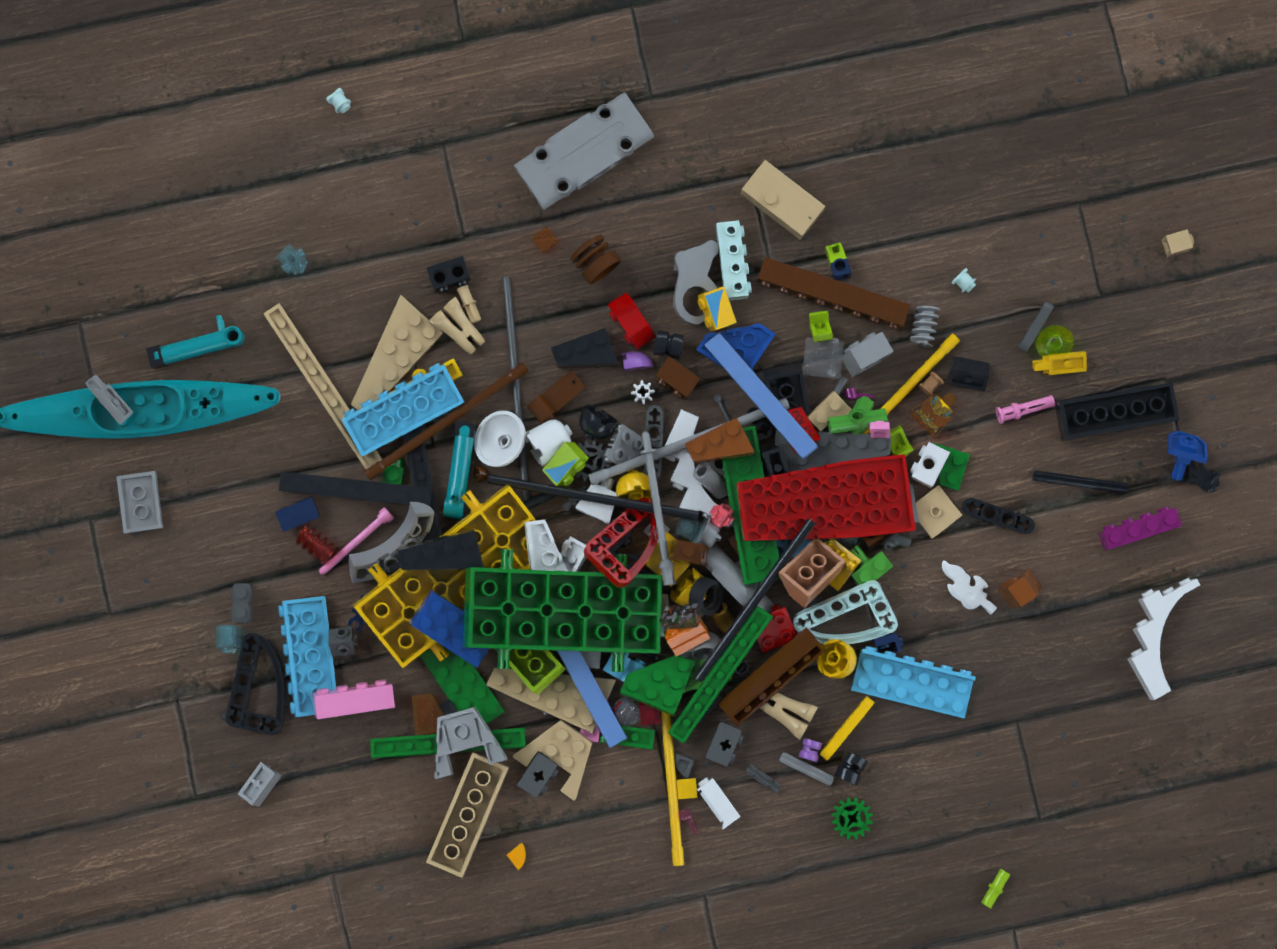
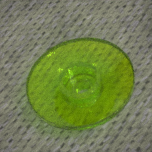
[1036,325,1074,357]

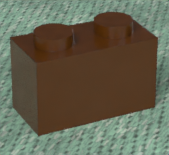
[655,357,700,400]

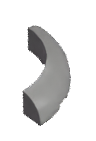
[349,502,434,583]
[705,543,774,613]

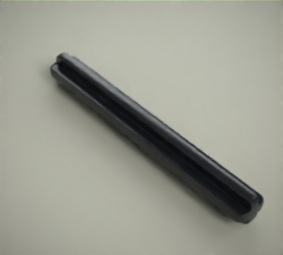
[1032,470,1128,494]

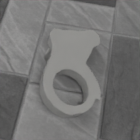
[673,240,719,324]

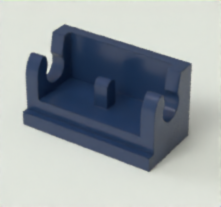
[275,496,320,532]

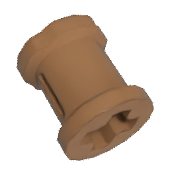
[919,372,944,397]

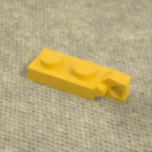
[1032,351,1087,375]

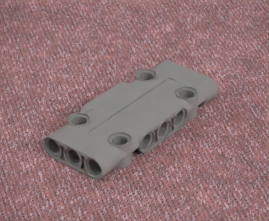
[514,92,654,210]

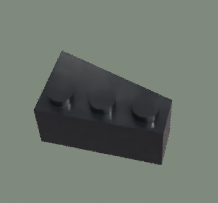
[551,328,618,369]

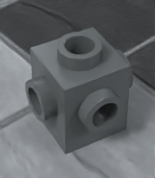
[328,626,359,657]

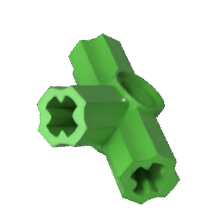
[827,396,888,434]

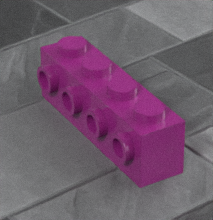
[1098,506,1182,551]

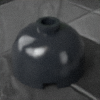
[579,404,618,440]

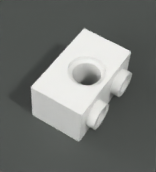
[910,442,950,488]

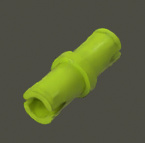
[981,869,1010,908]

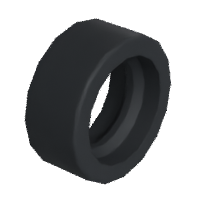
[689,577,724,616]

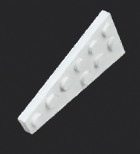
[524,519,568,571]

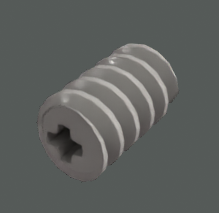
[910,305,940,347]

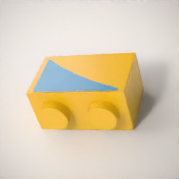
[698,286,737,331]

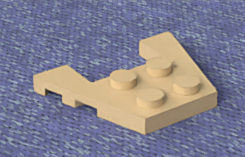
[513,720,593,801]

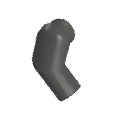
[883,533,912,551]

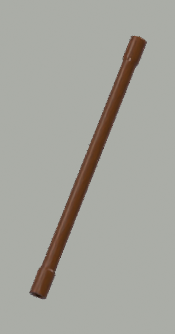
[364,362,529,481]

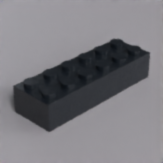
[1055,382,1180,442]

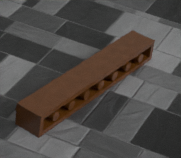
[757,257,911,330]

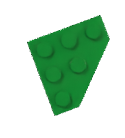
[619,655,695,716]

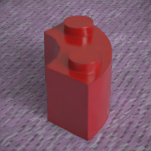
[607,292,656,349]

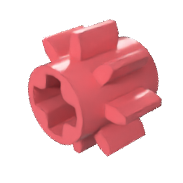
[709,503,735,528]

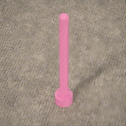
[319,507,394,575]

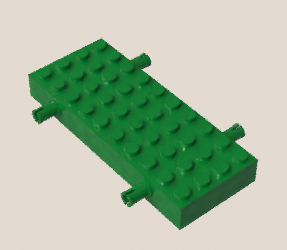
[463,549,662,672]

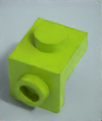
[809,311,833,342]
[890,426,914,457]

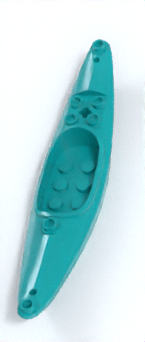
[0,380,281,439]

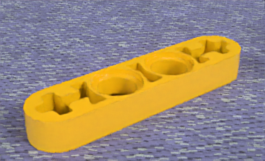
[819,696,875,760]

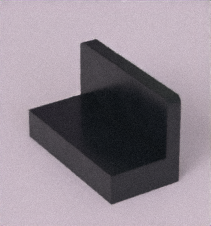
[947,356,990,391]

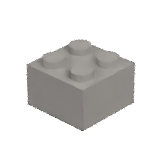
[841,332,894,377]

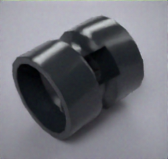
[653,330,684,359]
[834,750,868,786]

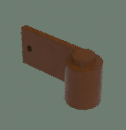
[527,370,586,424]

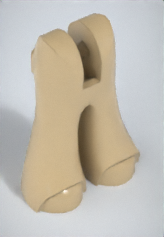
[429,297,485,354]
[760,692,818,740]

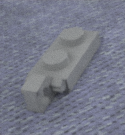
[85,375,133,424]

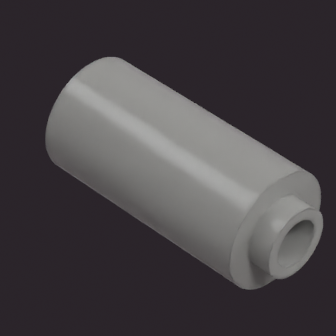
[693,463,728,499]

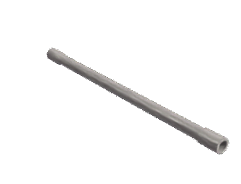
[588,398,790,486]

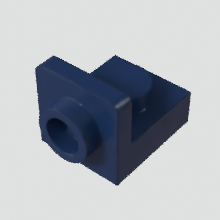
[872,633,904,653]

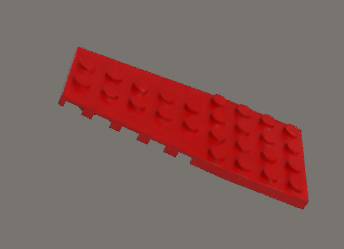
[736,454,916,541]

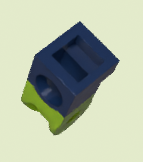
[825,242,851,281]

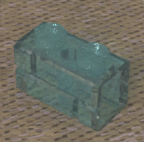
[216,625,242,653]

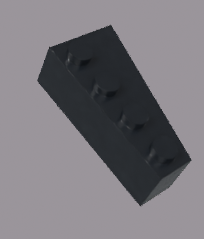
[396,529,484,570]

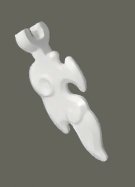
[942,561,997,615]

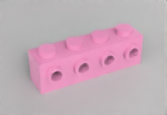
[312,679,395,719]

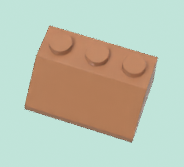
[778,539,845,608]

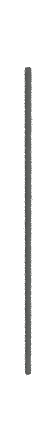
[502,277,550,715]

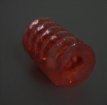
[295,523,339,564]

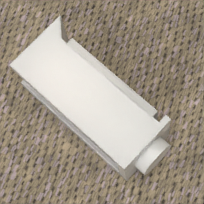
[697,777,740,829]

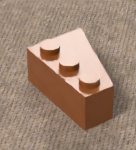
[685,418,755,464]
[998,568,1042,609]

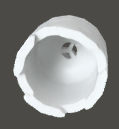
[525,420,572,467]

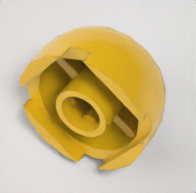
[616,470,652,500]
[670,568,707,607]
[817,639,857,679]

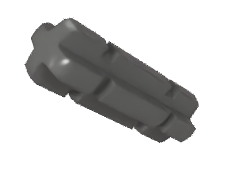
[745,764,781,793]

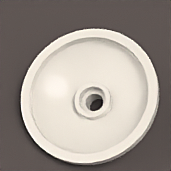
[474,411,526,467]

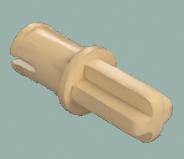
[457,285,481,323]

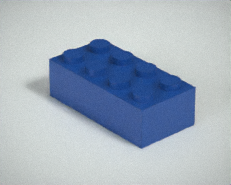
[409,590,490,667]

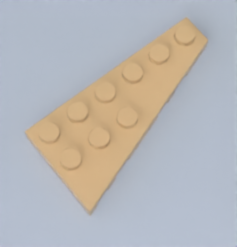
[351,295,443,410]
[486,668,616,734]

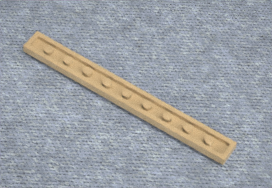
[263,303,382,469]

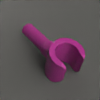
[845,388,873,400]

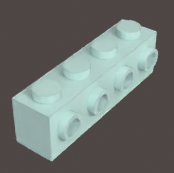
[716,220,752,301]

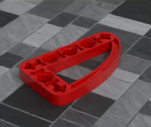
[584,498,658,588]

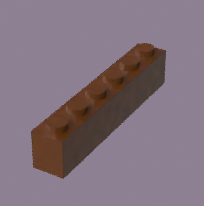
[718,627,826,726]

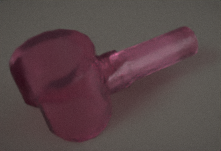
[679,809,699,835]

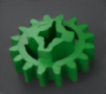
[831,797,873,840]

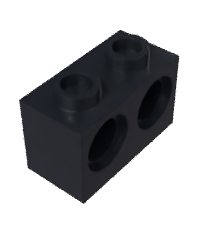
[427,256,471,294]

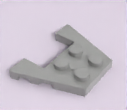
[434,707,508,779]

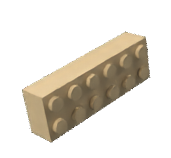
[426,752,510,878]

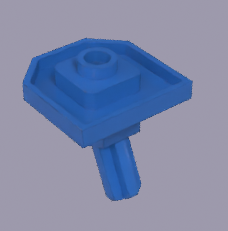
[1167,431,1207,481]

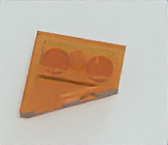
[412,694,445,735]

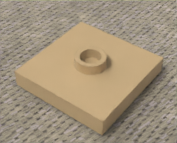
[916,485,962,539]

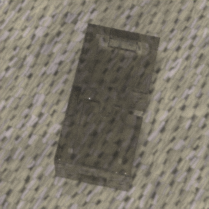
[659,603,704,630]

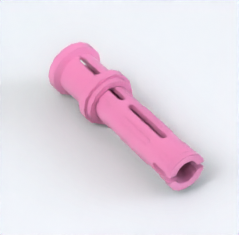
[995,395,1055,424]

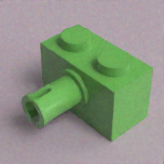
[850,545,893,591]

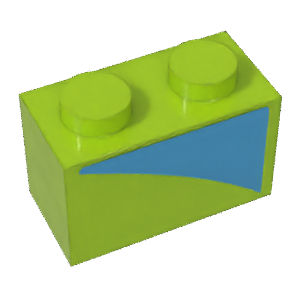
[542,442,589,486]

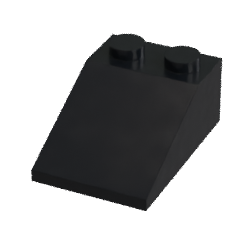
[762,362,810,430]

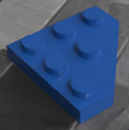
[696,323,775,370]

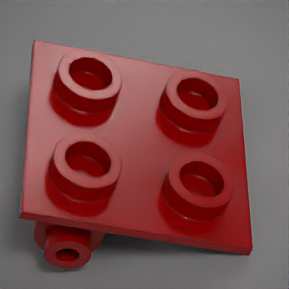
[757,604,797,653]

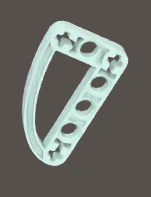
[793,580,898,644]

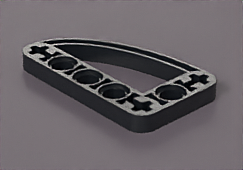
[226,633,286,735]

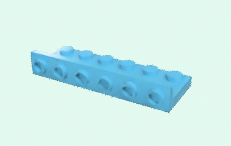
[341,363,464,456]
[278,596,336,717]
[851,646,976,718]

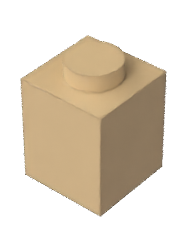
[1161,229,1194,257]

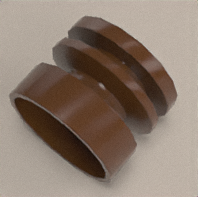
[570,234,621,285]

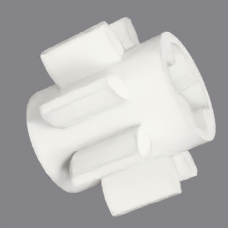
[631,380,655,405]

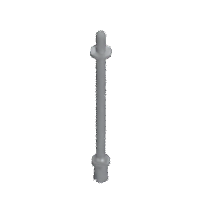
[640,431,676,586]

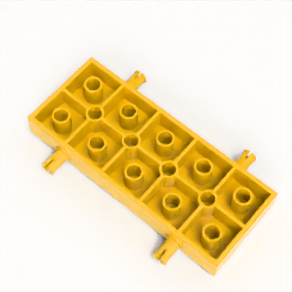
[353,485,557,668]

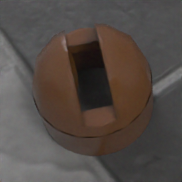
[473,466,489,482]

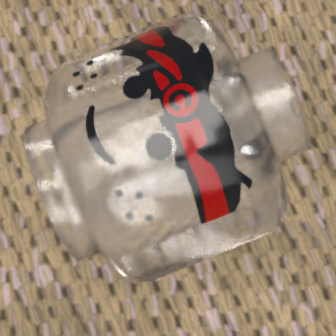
[612,697,640,726]

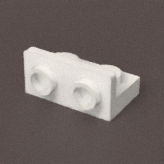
[561,536,591,572]

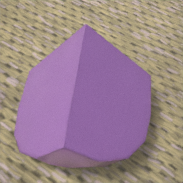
[622,351,654,372]

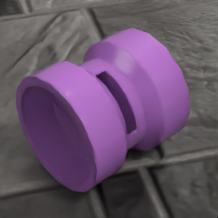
[798,738,822,762]

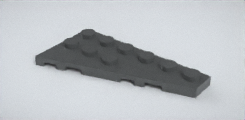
[775,429,892,472]

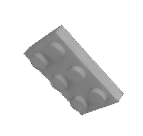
[116,471,163,534]

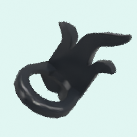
[1187,460,1221,492]

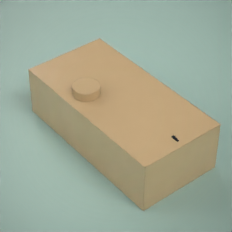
[741,160,825,240]

